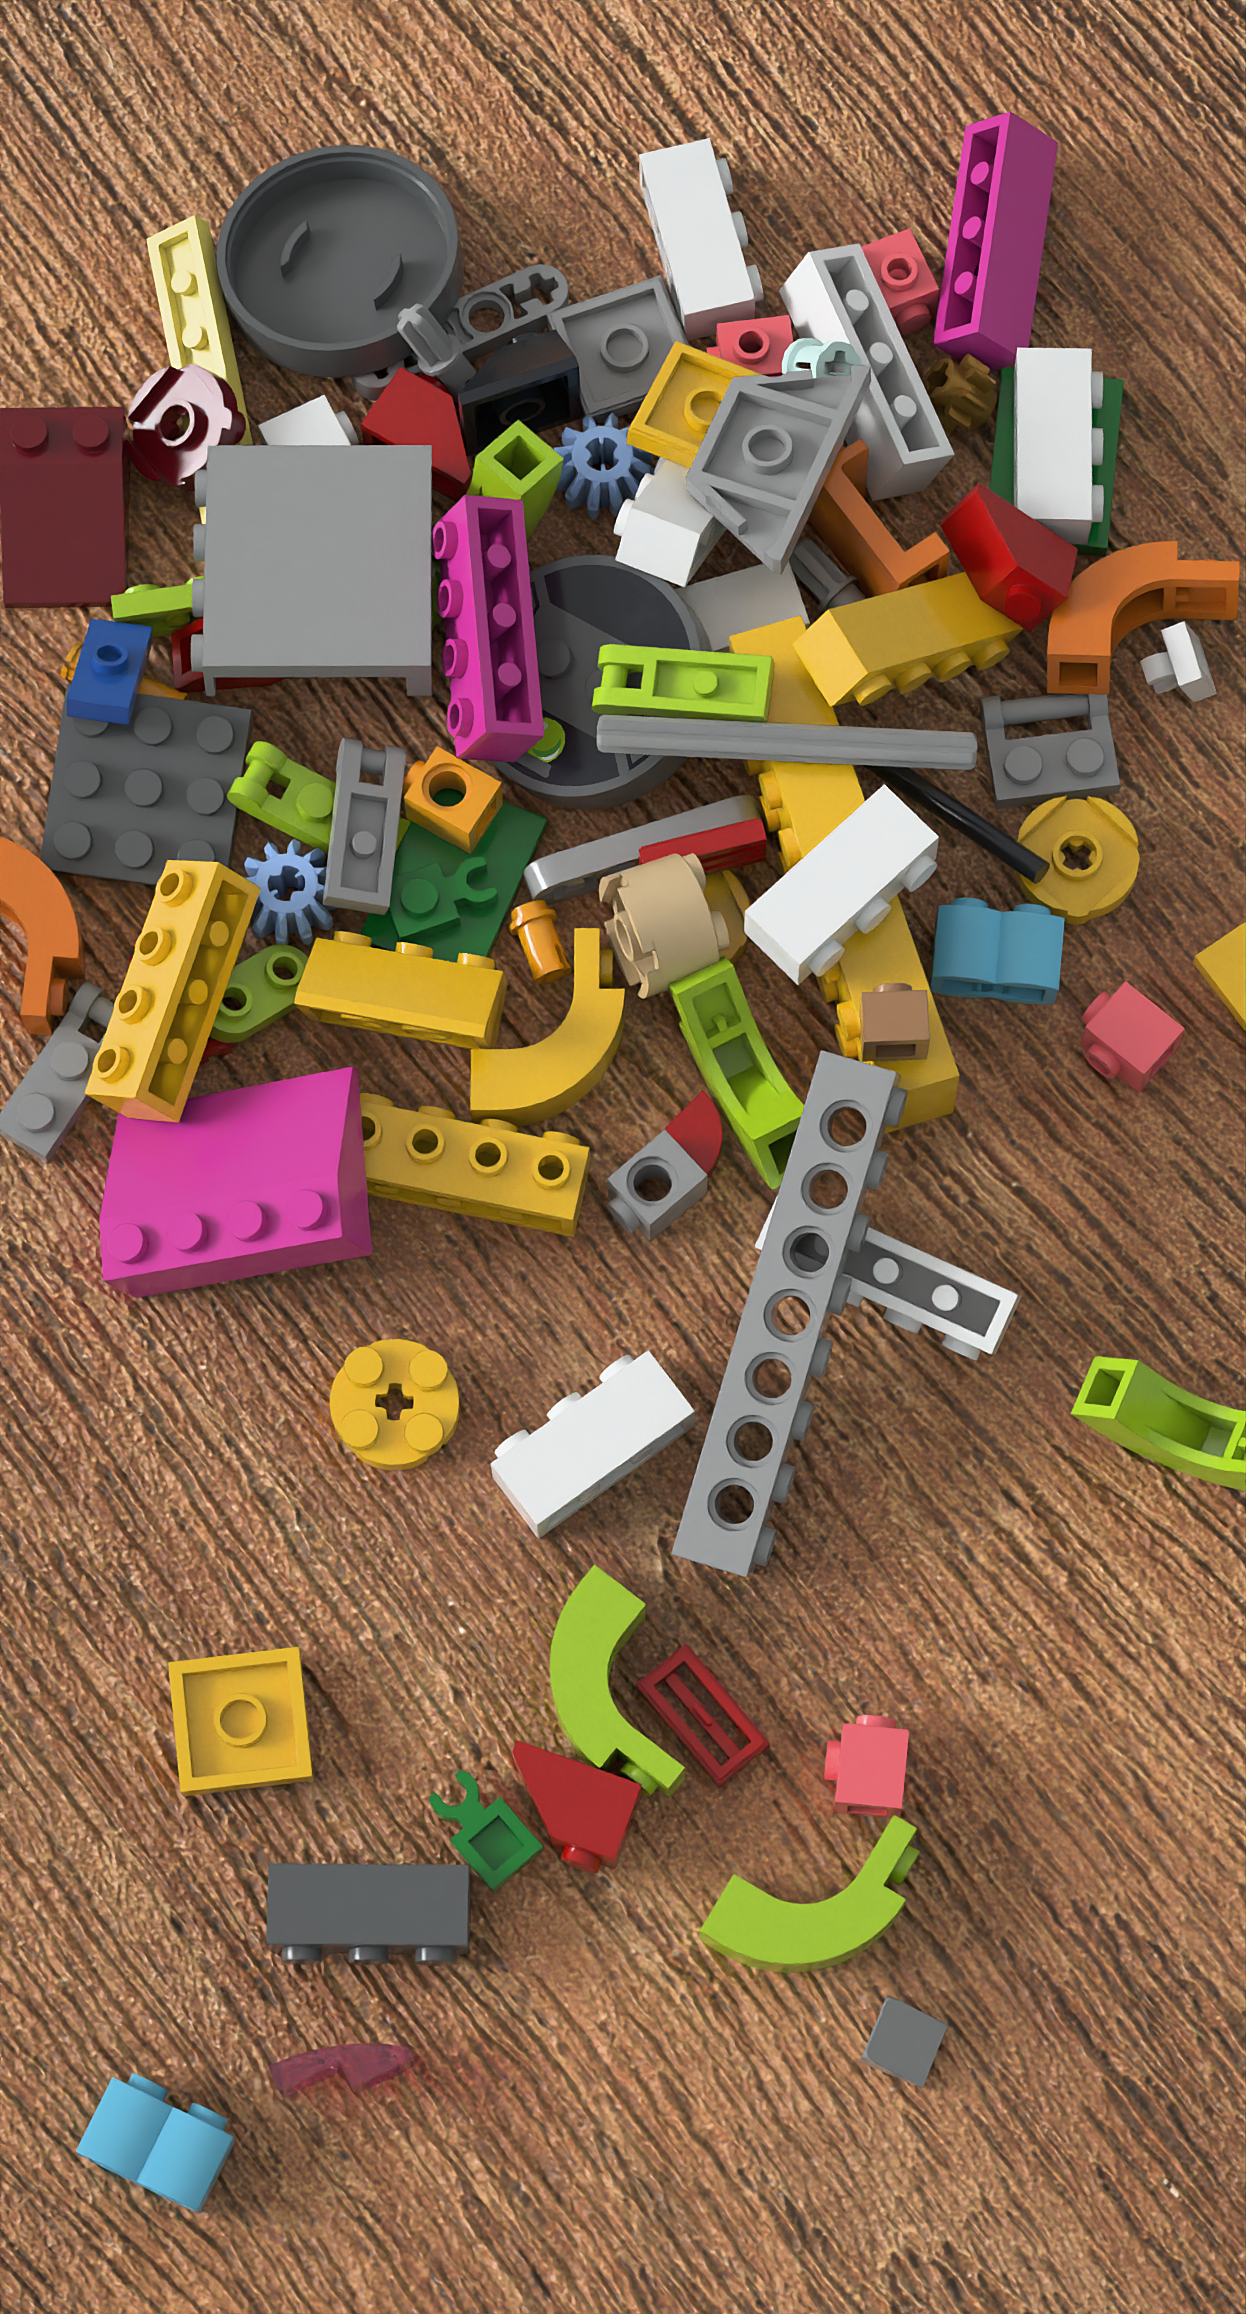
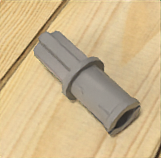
[397,303,477,407]
[789,539,868,614]

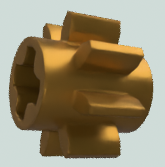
[922,354,997,434]

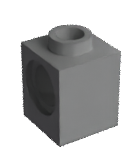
[607,1130,708,1242]

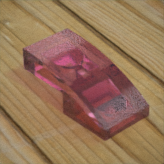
[268,2043,416,2098]

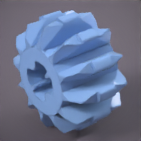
[553,412,654,520]
[244,839,339,946]

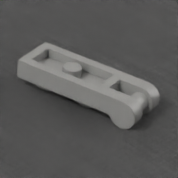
[322,737,406,915]
[0,981,114,1164]

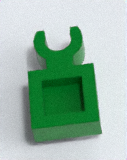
[388,857,498,943]
[429,1770,544,1894]

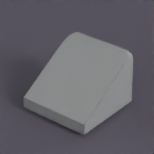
[860,1995,948,2088]

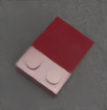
[0,406,131,608]

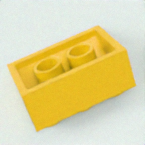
[294,931,508,1050]

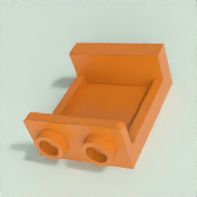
[808,439,950,598]

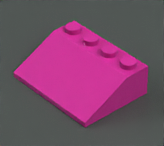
[99,1066,372,1298]

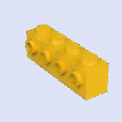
[792,572,1024,707]
[84,860,261,1123]
[360,1093,591,1237]

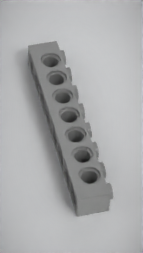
[671,1050,908,1577]

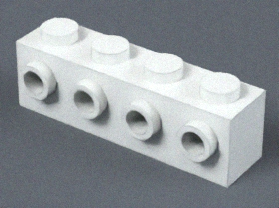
[755,1195,1022,1361]

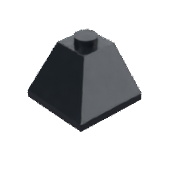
[458,329,581,457]

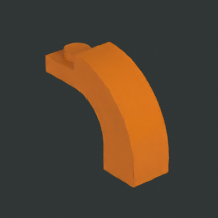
[1047,541,1240,695]
[0,836,86,1036]

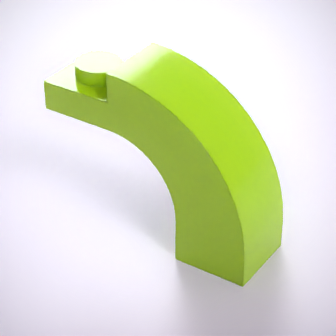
[432,420,564,628]
[668,955,805,1190]
[1071,1356,1246,1491]
[550,1564,685,1799]
[699,1815,920,1973]

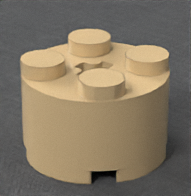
[599,853,730,999]

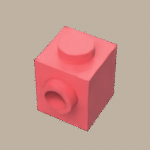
[861,228,939,334]
[706,315,794,377]
[1080,981,1185,1093]
[824,1715,909,1819]

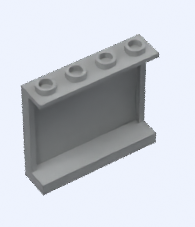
[191,445,432,696]

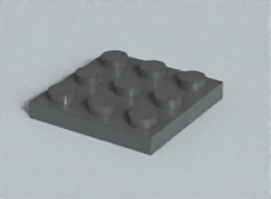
[40,684,254,887]

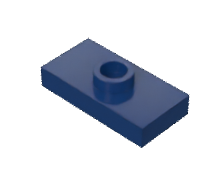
[66,618,152,725]

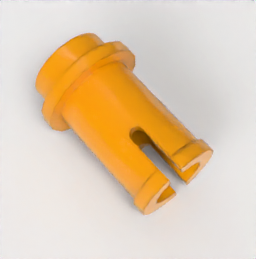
[509,900,572,985]

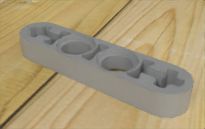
[351,264,569,401]
[523,795,765,905]

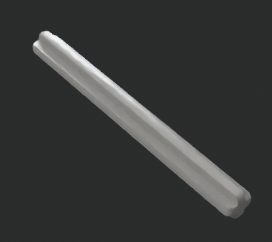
[596,715,977,770]

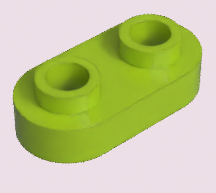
[209,944,309,1043]

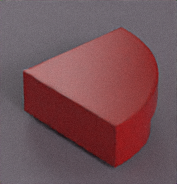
[659,1090,722,1178]

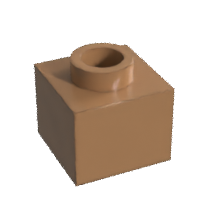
[859,983,930,1062]

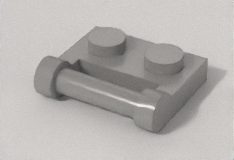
[979,694,1121,809]

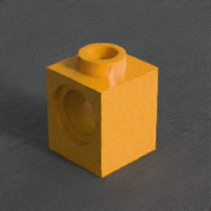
[402,746,503,855]

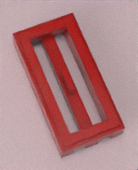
[638,818,767,876]
[635,1643,770,1789]

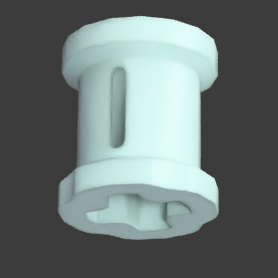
[782,338,861,378]

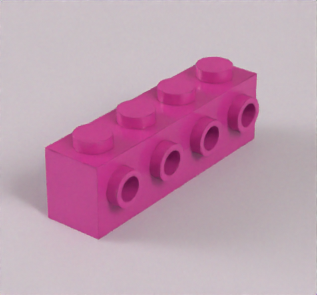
[933,111,1058,372]
[432,495,544,762]

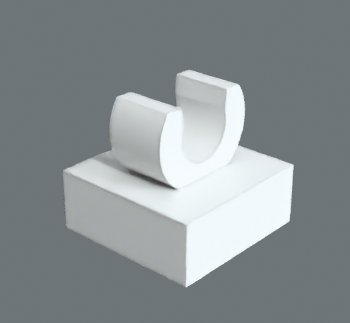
[1140,621,1217,702]

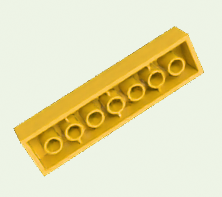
[729,615,960,1134]

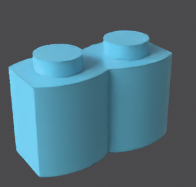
[929,897,1065,1005]
[76,2073,236,2214]

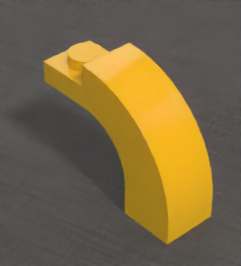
[470,928,625,1127]

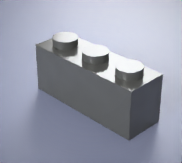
[266,1863,471,1966]

